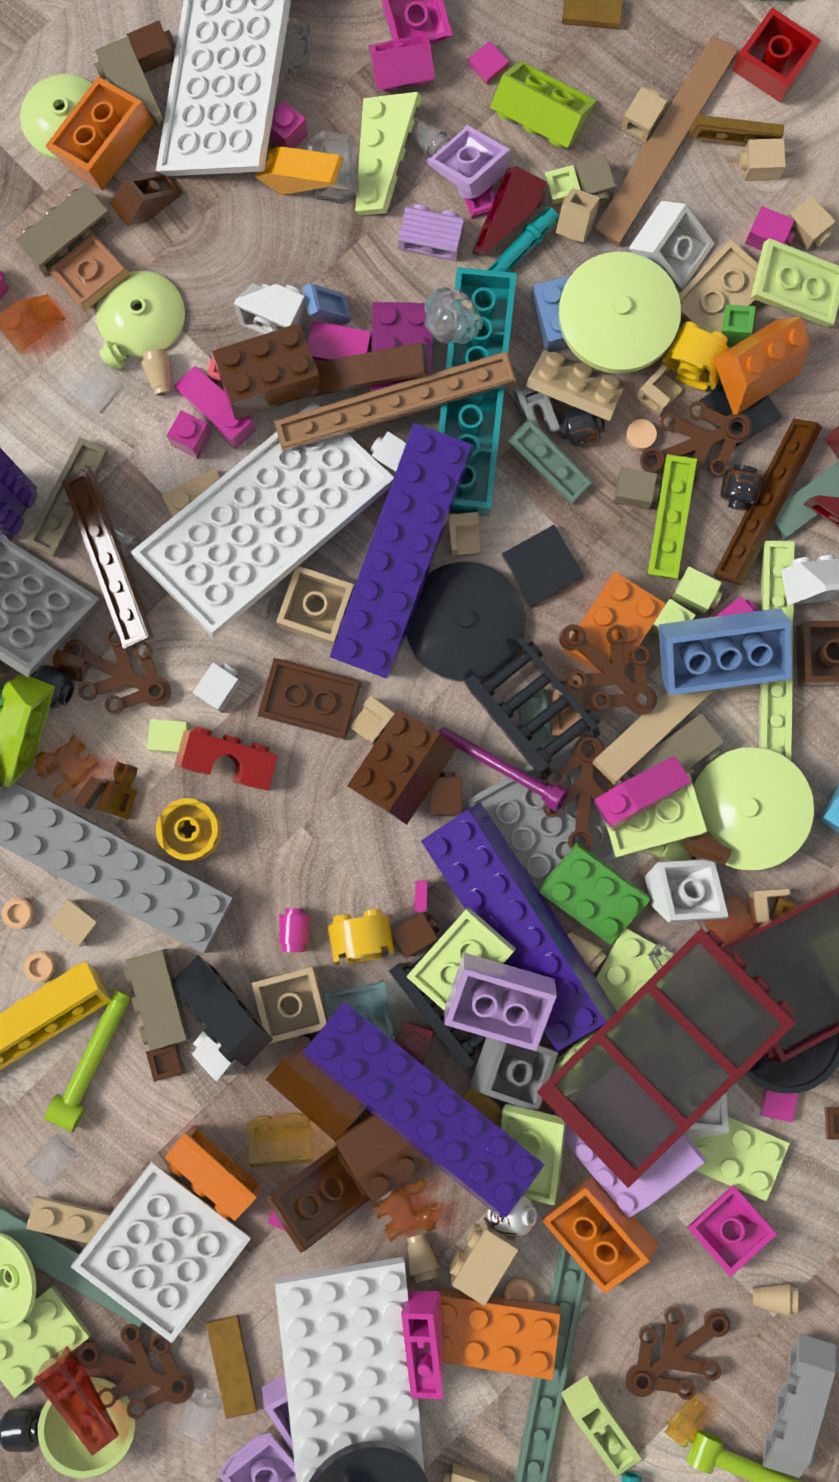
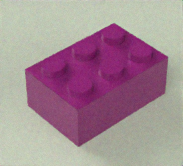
[371,302,433,392]

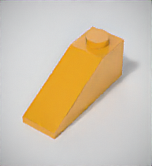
[255,147,344,195]

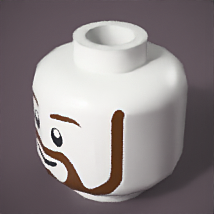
[488,1195,537,1237]

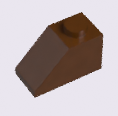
[110,172,183,226]

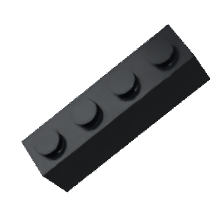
[172,955,273,1067]

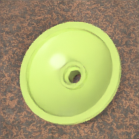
[20,74,93,160]
[96,270,185,358]
[0,1233,36,1330]
[38,1377,135,1479]

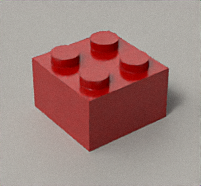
[733,7,821,103]

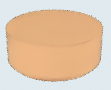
[626,419,657,451]
[2,898,35,929]
[23,951,57,983]
[503,1277,535,1302]

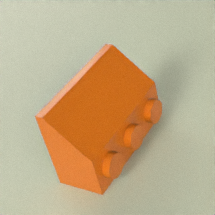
[45,77,154,191]
[713,317,811,415]
[165,1125,263,1221]
[542,1175,658,1294]

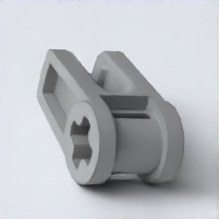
[513,387,560,435]

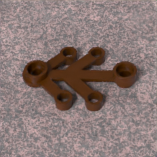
[639,401,752,487]
[559,624,657,715]
[63,628,171,714]
[543,735,626,851]
[625,1306,730,1400]
[76,1324,194,1419]

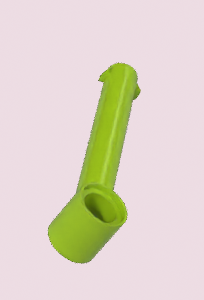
[44,989,132,1133]
[685,1429,803,1482]

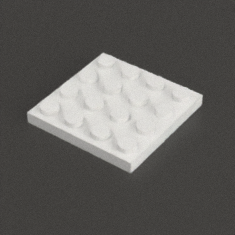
[71,1161,251,1343]

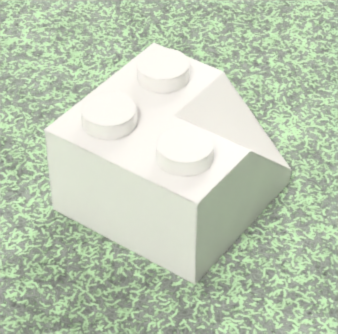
[234,283,308,334]

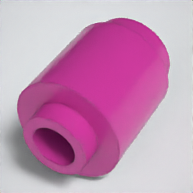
[278,908,310,952]

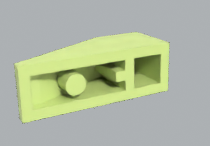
[561,1375,642,1477]

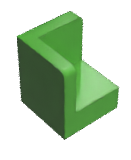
[722,304,756,349]

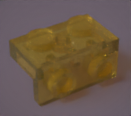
[247,1113,313,1167]

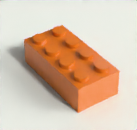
[436,1287,562,1380]

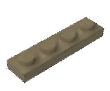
[26,437,109,558]

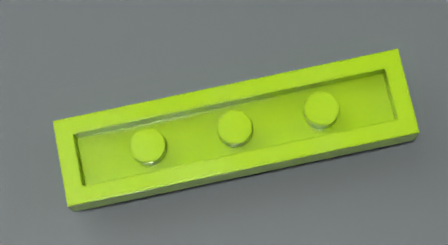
[647,454,697,580]

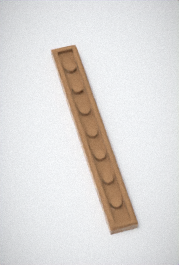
[594,35,738,247]
[274,351,516,452]

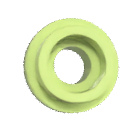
[99,341,126,370]

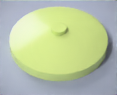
[558,252,681,373]
[693,747,815,871]

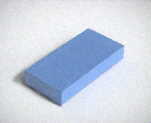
[302,283,351,325]

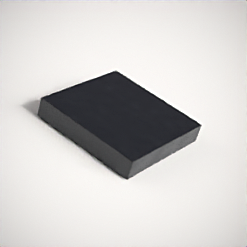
[699,385,782,449]
[501,525,584,607]

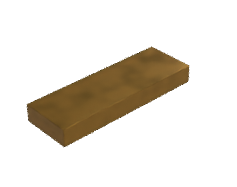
[689,115,784,145]
[206,1315,258,1419]

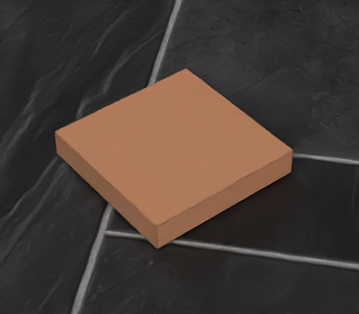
[48,233,130,312]

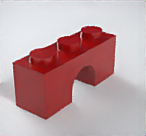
[174,726,278,791]

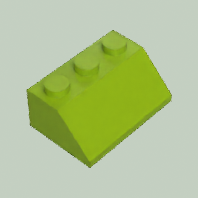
[490,60,597,148]
[0,673,55,788]

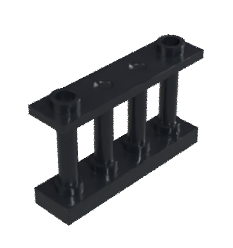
[464,636,601,780]
[389,925,486,1071]

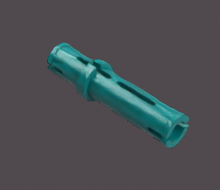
[487,206,559,272]

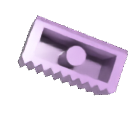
[398,204,464,261]

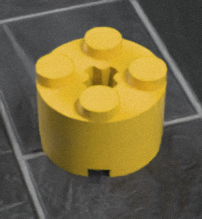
[661,321,729,391]
[156,798,222,861]
[328,909,395,965]

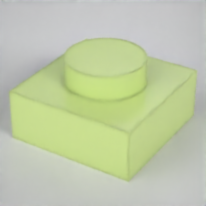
[544,165,581,205]

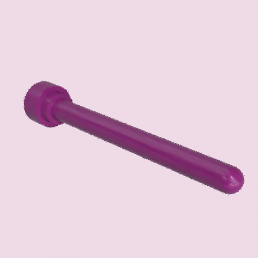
[438,727,569,812]

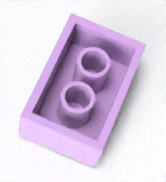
[444,952,557,1051]

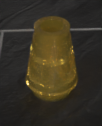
[664,1397,707,1448]

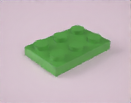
[538,842,650,945]

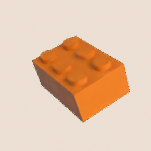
[562,571,666,673]

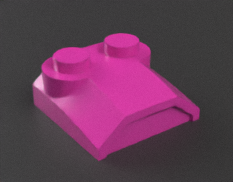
[381,0,453,45]
[687,1185,777,1277]

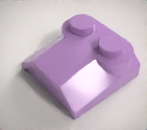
[427,125,511,199]
[219,1433,296,1482]

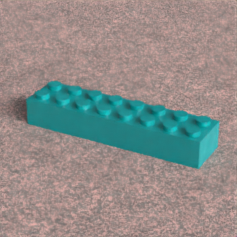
[438,267,517,517]

